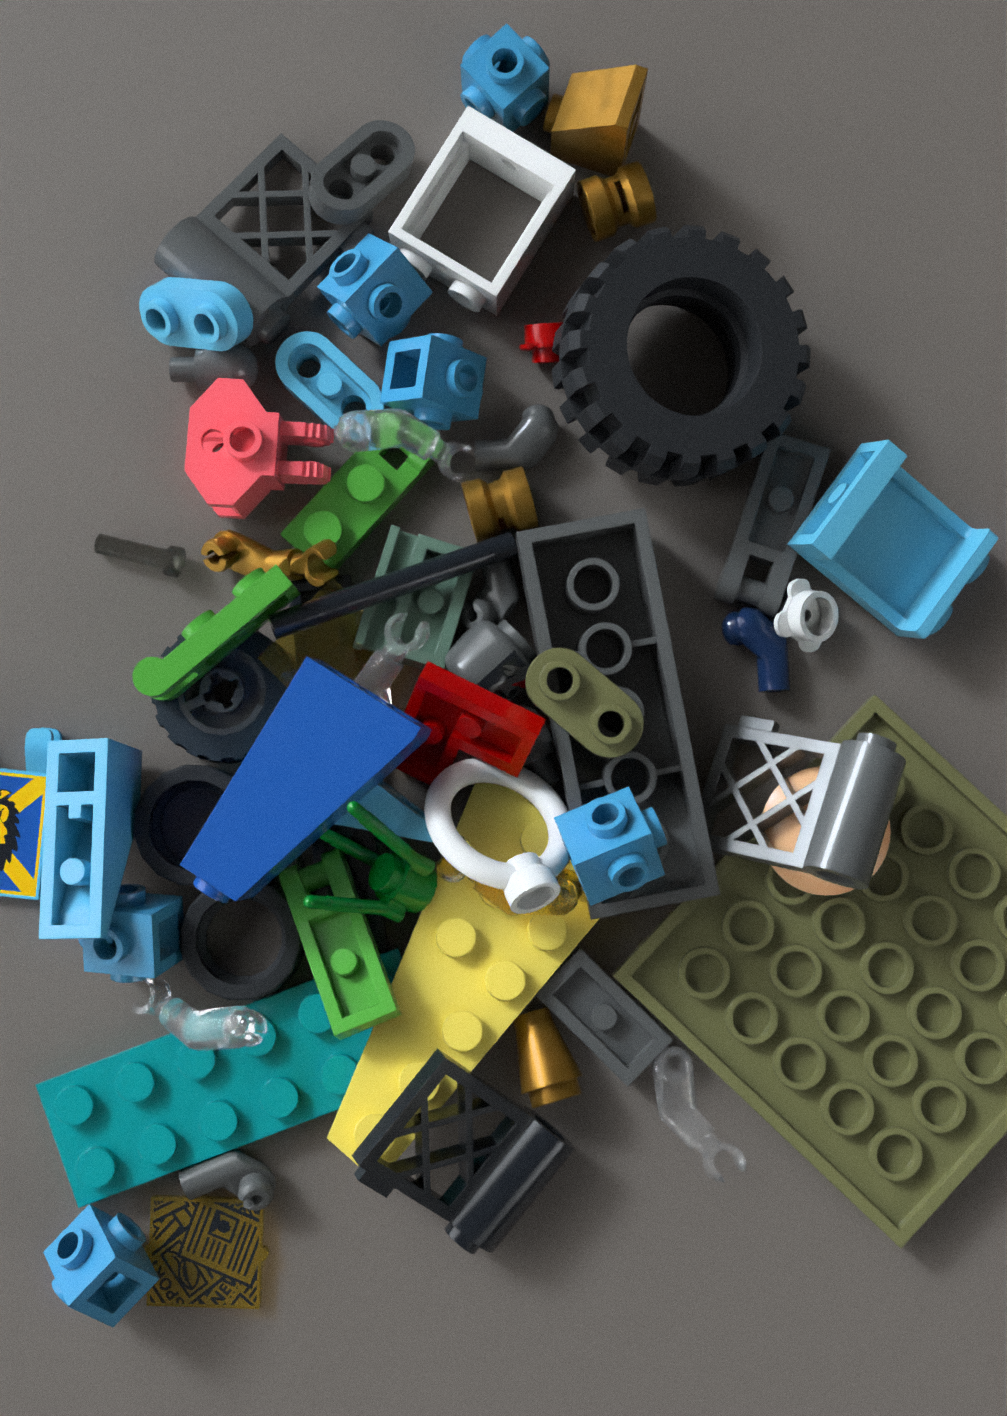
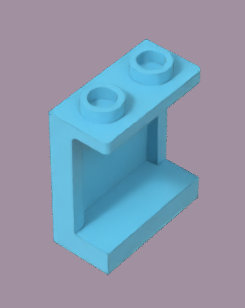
[787,440,998,639]

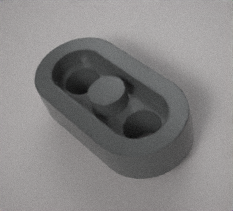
[309,120,415,225]

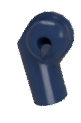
[722,607,790,693]

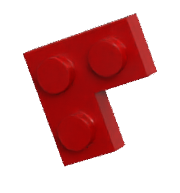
[396,661,546,785]

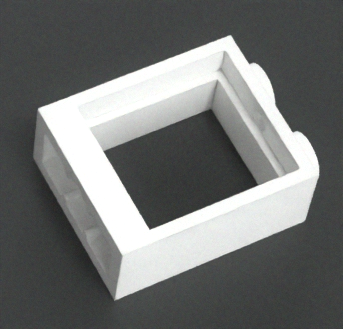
[388,106,576,316]

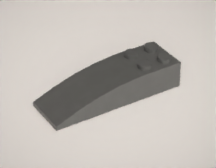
[515,508,720,920]

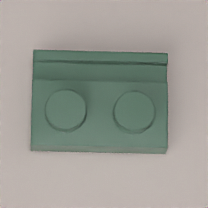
[353,525,473,670]

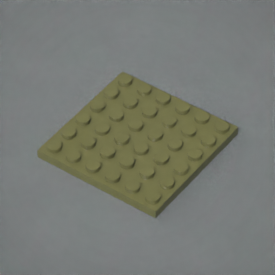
[612,695,1007,1248]

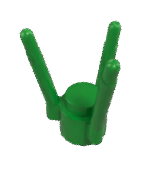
[303,801,437,922]

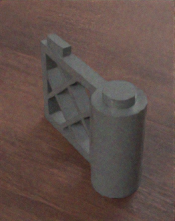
[154,133,374,346]
[701,715,906,889]

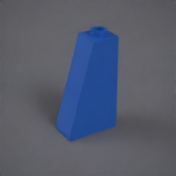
[180,656,432,903]

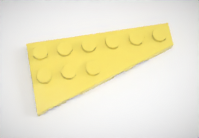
[327,783,600,1166]

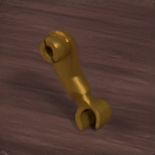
[201,529,339,587]

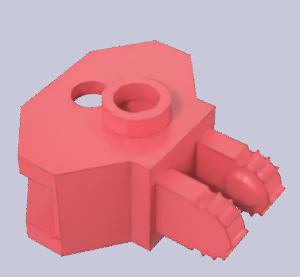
[184,378,334,519]

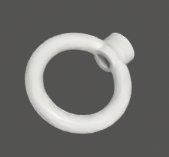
[424,758,570,914]

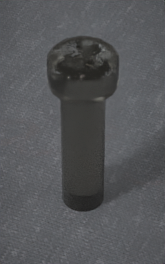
[94,533,186,578]

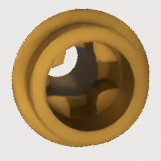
[513,1007,583,1109]

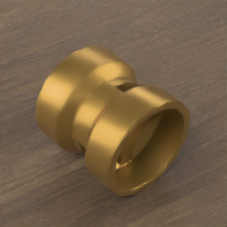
[577,161,657,242]
[461,466,538,543]

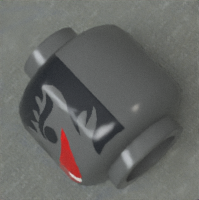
[445,619,537,702]

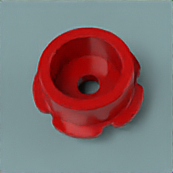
[519,322,563,363]

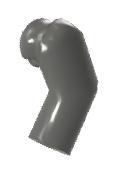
[475,404,559,471]
[460,559,520,630]
[179,1150,276,1211]

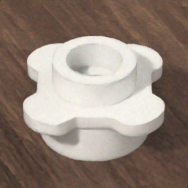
[774,578,839,652]

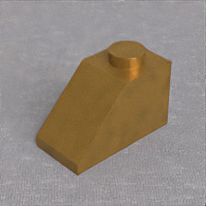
[543,65,648,176]

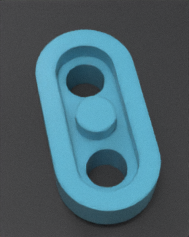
[139,277,253,351]
[275,331,386,441]

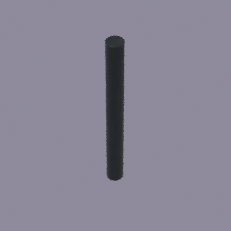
[267,532,518,640]

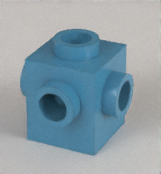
[460,23,550,132]
[317,233,433,346]
[380,333,487,430]
[554,786,667,906]
[78,884,184,983]
[43,1204,160,1327]

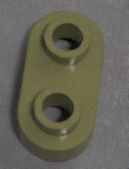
[525,648,644,758]

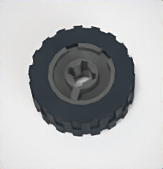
[151,630,295,764]

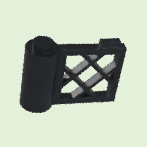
[351,1048,575,1254]

